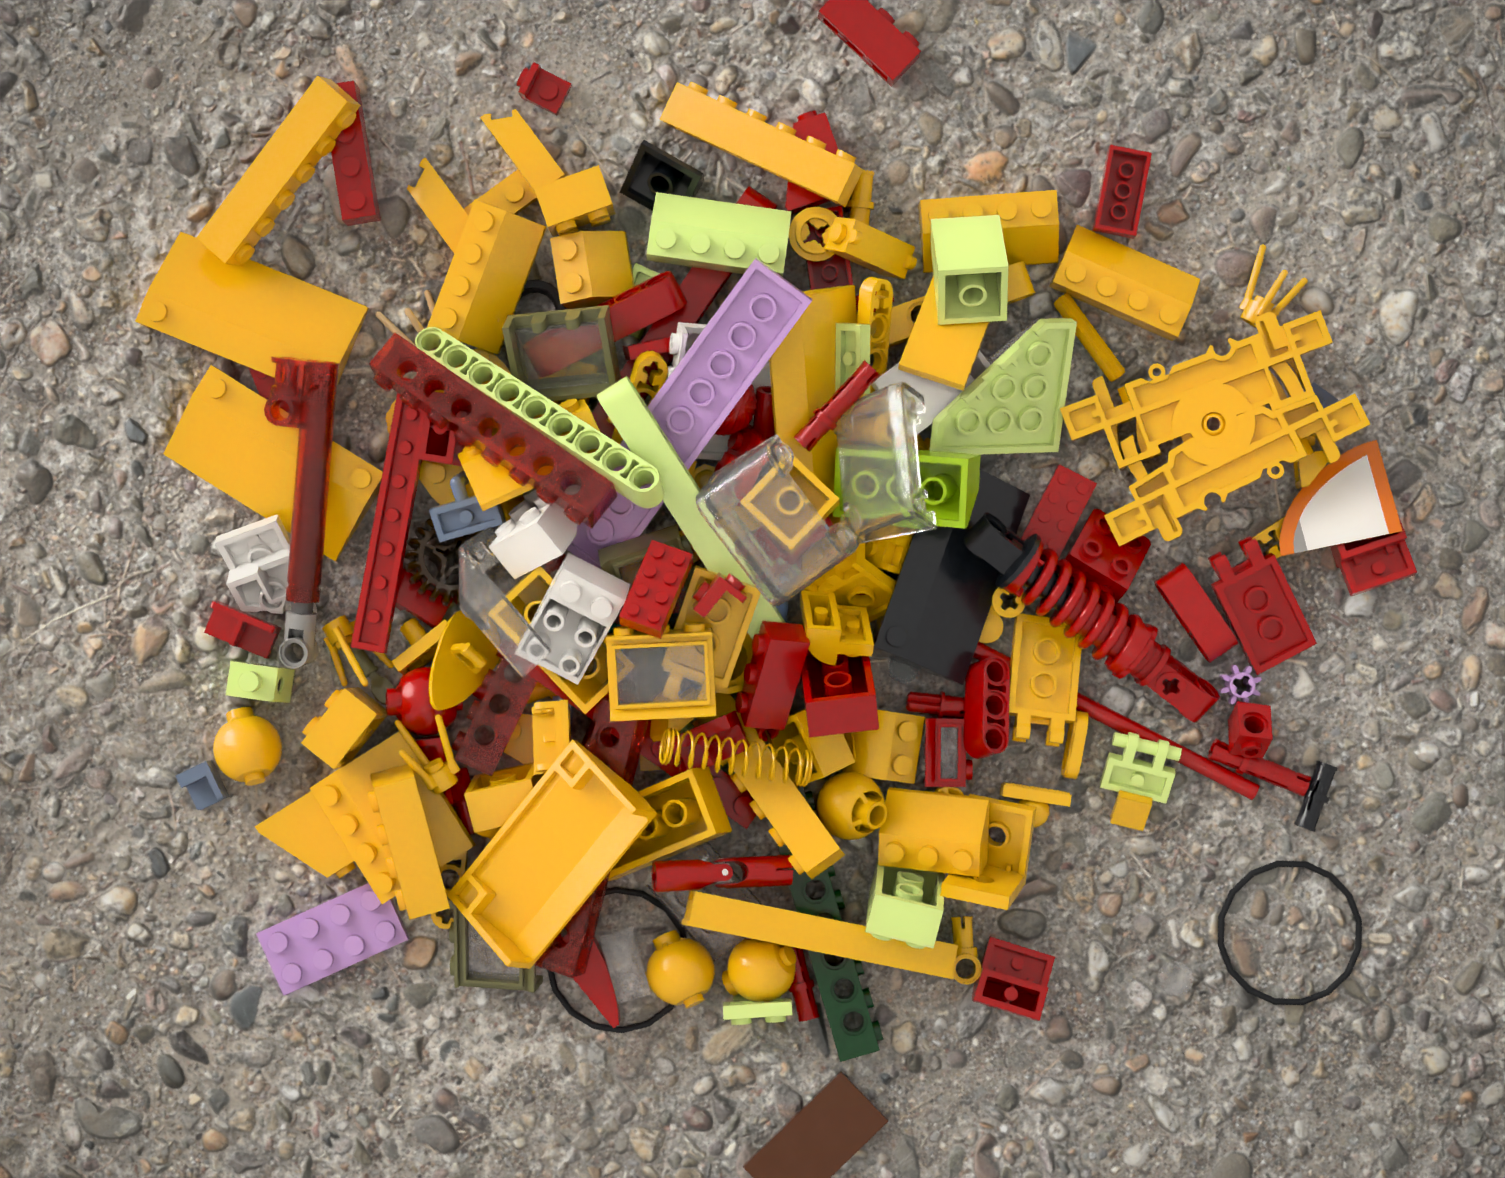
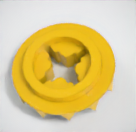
[789,207,837,262]

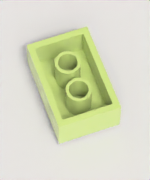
[865,860,945,949]

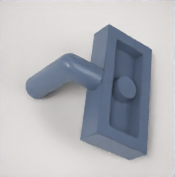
[429,471,506,543]

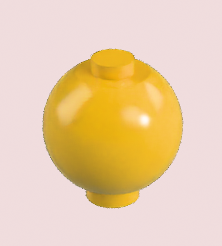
[213,707,282,786]
[816,772,887,840]
[646,930,715,1009]
[722,938,797,1002]

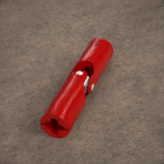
[651,855,793,892]

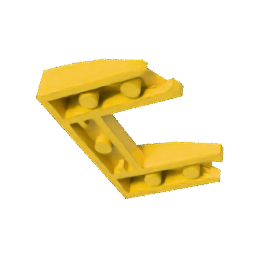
[407,109,565,253]

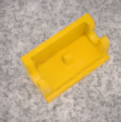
[532,700,571,777]

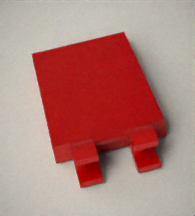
[1208,536,1317,675]

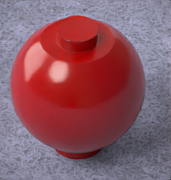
[386,667,463,735]

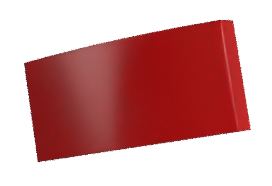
[395,568,453,628]

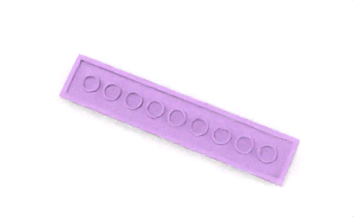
[567,258,813,569]

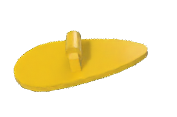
[429,607,502,711]

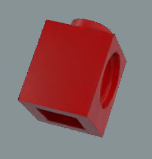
[1228,701,1273,758]

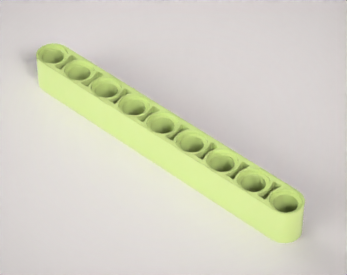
[415,327,664,508]
[597,376,786,640]

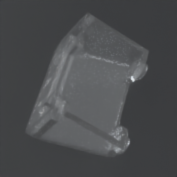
[834,382,937,544]
[696,434,859,606]

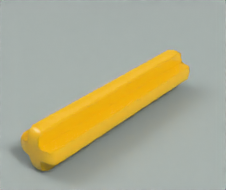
[1054,293,1125,382]

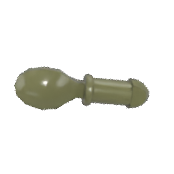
[349,645,394,705]

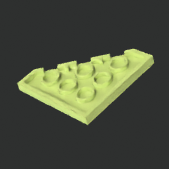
[929,318,1077,455]

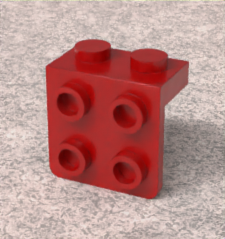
[1059,509,1151,604]

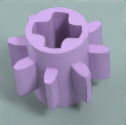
[1218,665,1262,705]

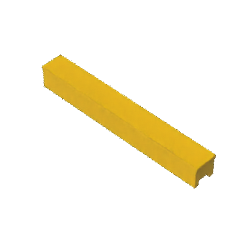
[681,891,958,979]

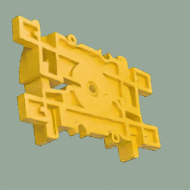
[1060,310,1370,547]

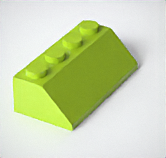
[833,444,981,529]

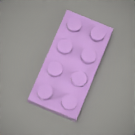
[256,883,410,996]

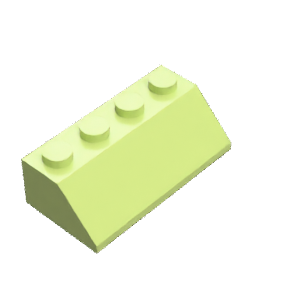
[646,192,791,277]

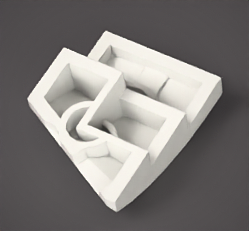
[215,514,317,614]

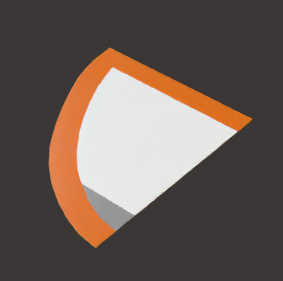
[1279,440,1402,556]

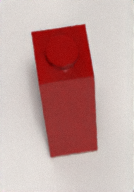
[785,110,838,215]

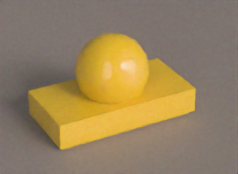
[1000,782,1072,828]

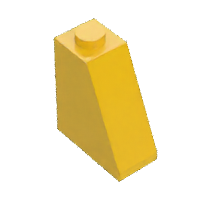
[255,791,356,879]

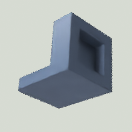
[175,760,230,810]

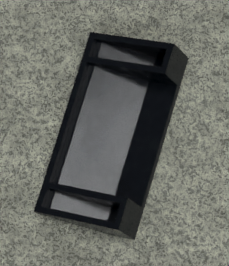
[872,469,1030,685]

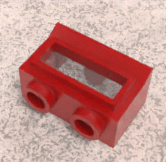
[923,718,973,787]

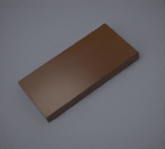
[743,1071,888,1178]

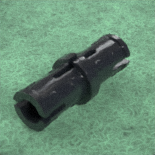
[1294,761,1338,832]

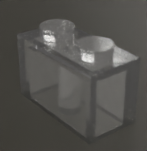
[599,924,652,1004]

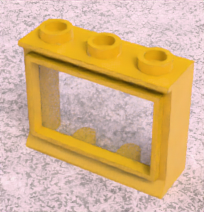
[606,622,717,722]

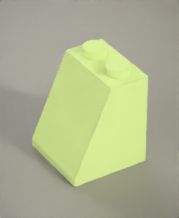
[931,215,1009,325]

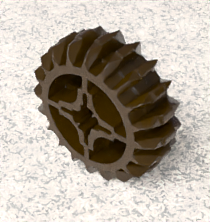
[404,519,497,606]

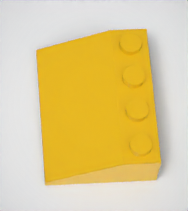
[309,731,476,904]

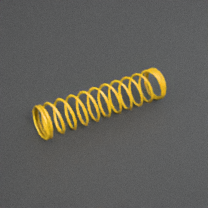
[659,727,813,787]

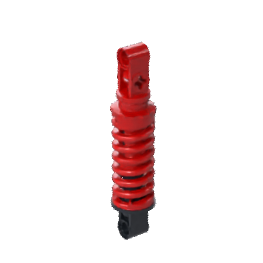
[963,513,1220,723]

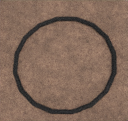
[1218,861,1362,1005]
[546,887,687,1033]

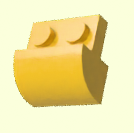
[800,590,874,665]
[842,709,925,784]

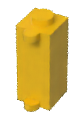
[824,217,917,279]

